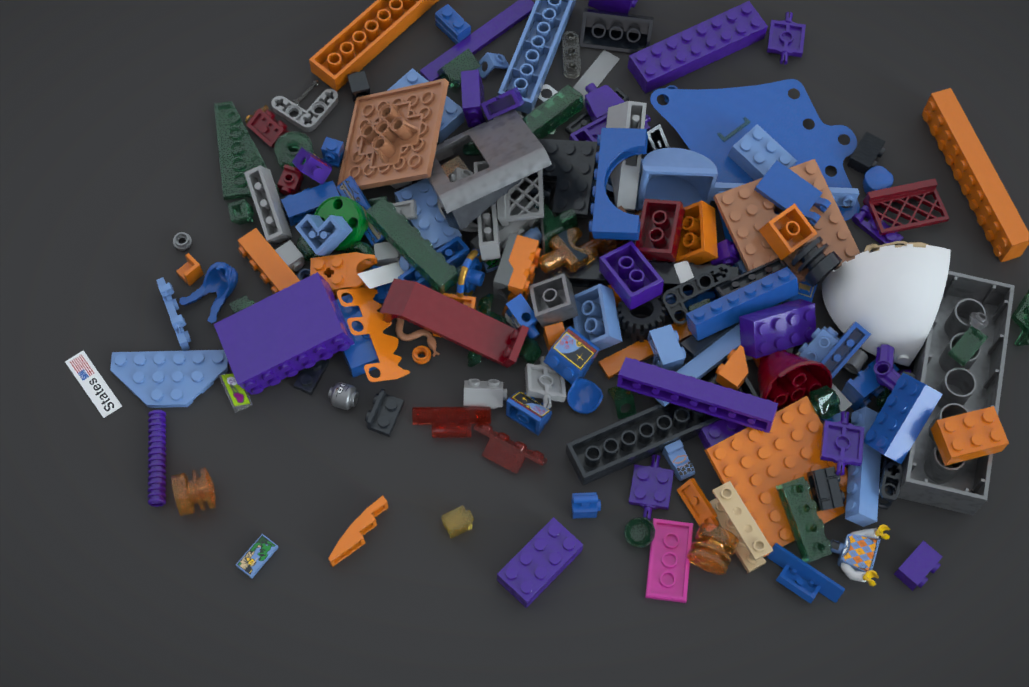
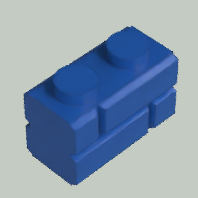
[435,4,471,44]

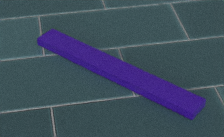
[420,0,535,82]

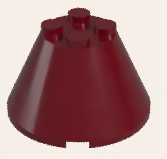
[757,350,833,411]

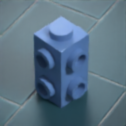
[798,326,839,362]

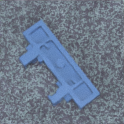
[156,277,191,351]

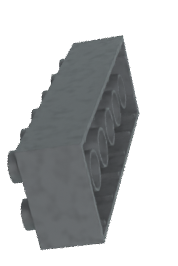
[894,271,1015,515]

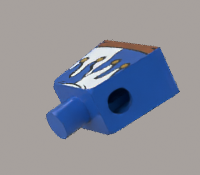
[501,294,541,341]

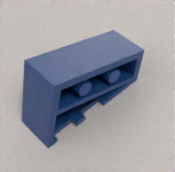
[841,359,900,411]

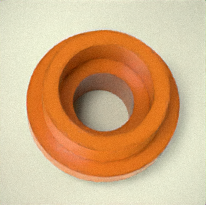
[412,345,431,364]

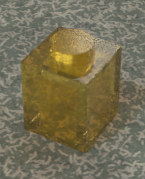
[442,505,474,539]

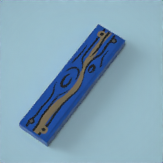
[336,176,389,246]

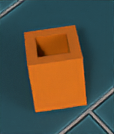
[543,322,565,352]

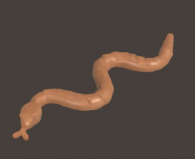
[384,314,439,357]

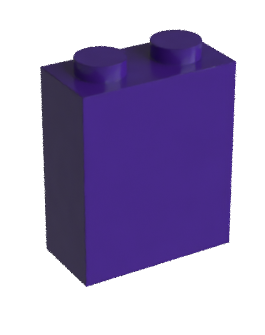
[461,69,486,127]

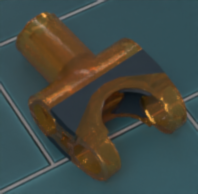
[538,228,598,273]

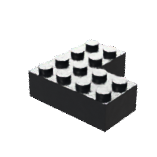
[528,139,600,219]

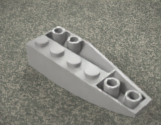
[606,101,647,211]

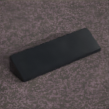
[714,258,790,298]

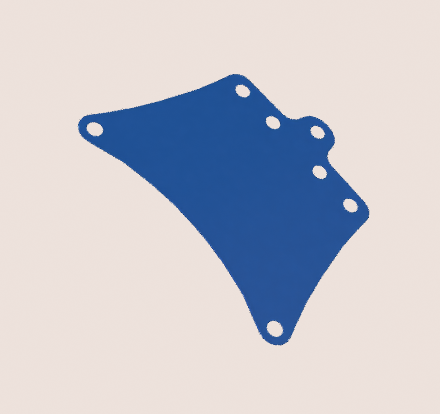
[650,79,860,267]

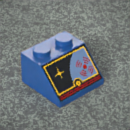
[543,326,600,384]
[506,390,552,436]

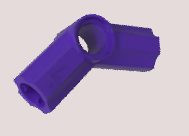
[874,344,901,391]

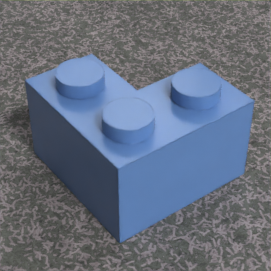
[295,214,353,256]
[647,324,686,372]

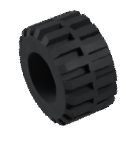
[617,296,665,342]

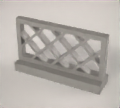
[497,169,544,226]

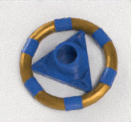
[456,249,485,298]

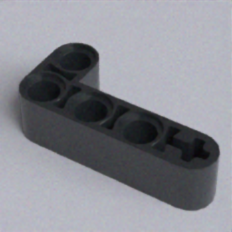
[661,264,731,326]

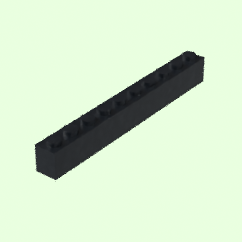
[549,255,738,295]

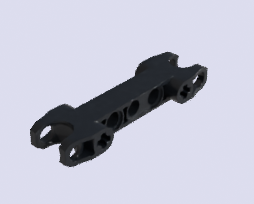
[878,371,917,510]

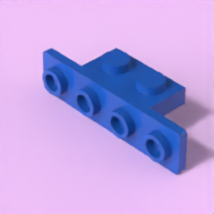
[767,543,845,604]

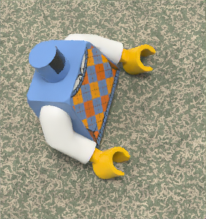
[829,524,890,586]

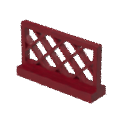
[863,178,950,235]

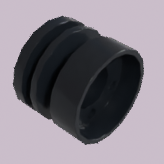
[790,236,842,287]

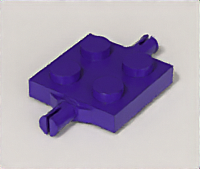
[767,12,806,65]
[820,411,865,476]
[629,455,674,521]

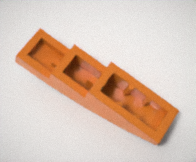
[328,495,388,567]

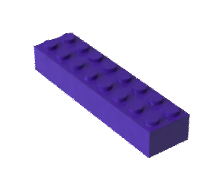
[627,1,768,94]

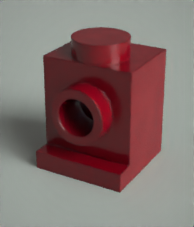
[277,164,304,196]

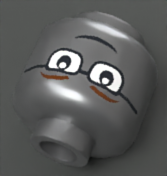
[328,382,359,410]

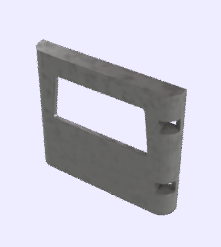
[427,109,552,213]

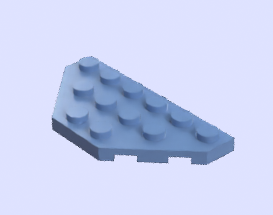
[110,350,229,408]

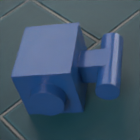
[571,492,601,519]

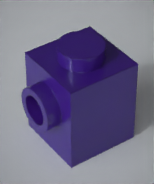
[711,239,740,266]

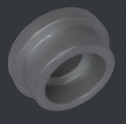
[173,232,192,250]
[969,312,988,330]

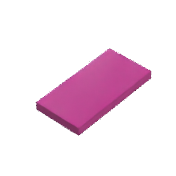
[645,518,693,603]

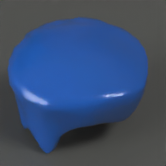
[862,165,894,194]

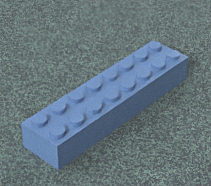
[498,0,576,115]

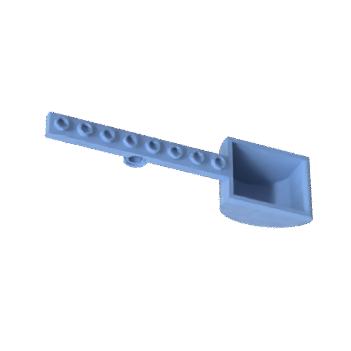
[635,148,859,210]

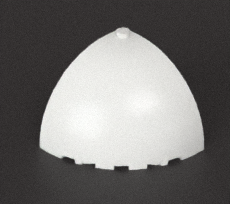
[822,244,951,367]

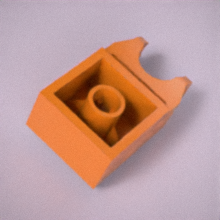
[310,252,378,299]

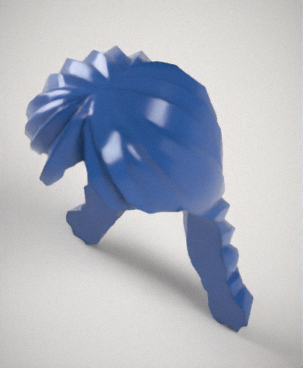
[179,262,238,324]

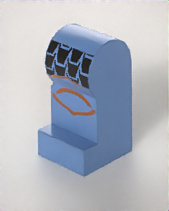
[662,439,695,481]

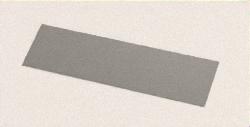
[566,50,620,106]

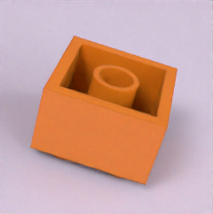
[759,203,818,260]

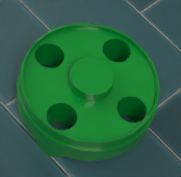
[315,196,368,252]

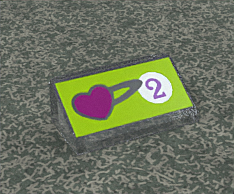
[219,373,253,413]

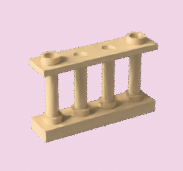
[709,481,773,573]

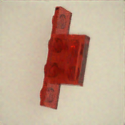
[412,407,491,438]
[473,423,547,474]

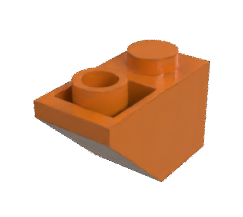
[715,345,749,391]

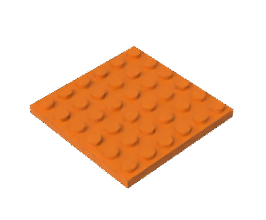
[704,396,848,557]

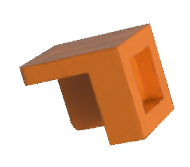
[176,253,204,286]

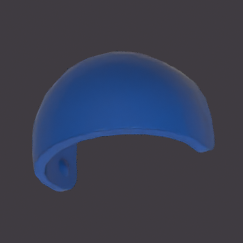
[567,378,603,414]

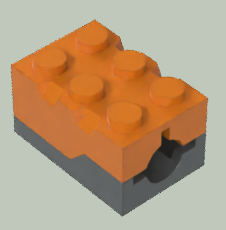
[493,233,541,302]

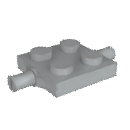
[525,356,566,409]

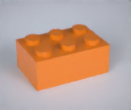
[675,200,718,265]
[930,406,1009,466]

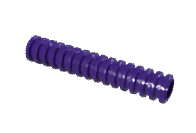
[148,410,166,507]

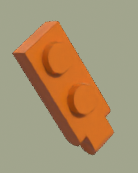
[677,478,719,532]

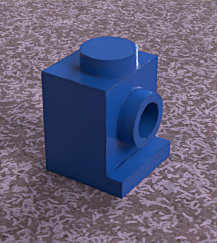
[321,137,345,168]

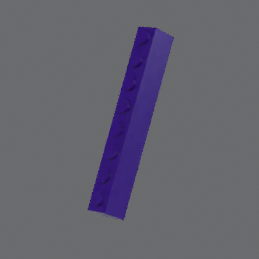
[617,357,778,433]

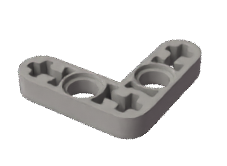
[271,89,338,132]

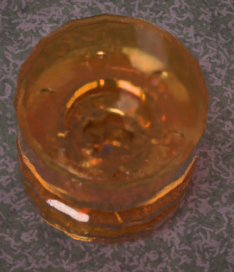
[171,467,216,516]
[687,523,740,575]

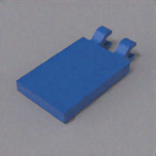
[754,160,831,226]

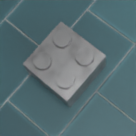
[529,273,579,328]

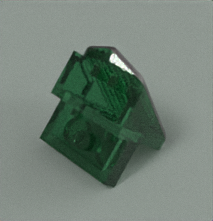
[540,204,579,256]

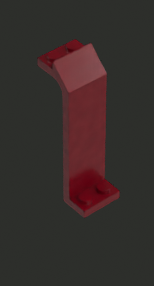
[380,279,529,368]

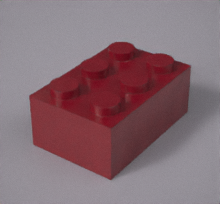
[635,199,685,262]

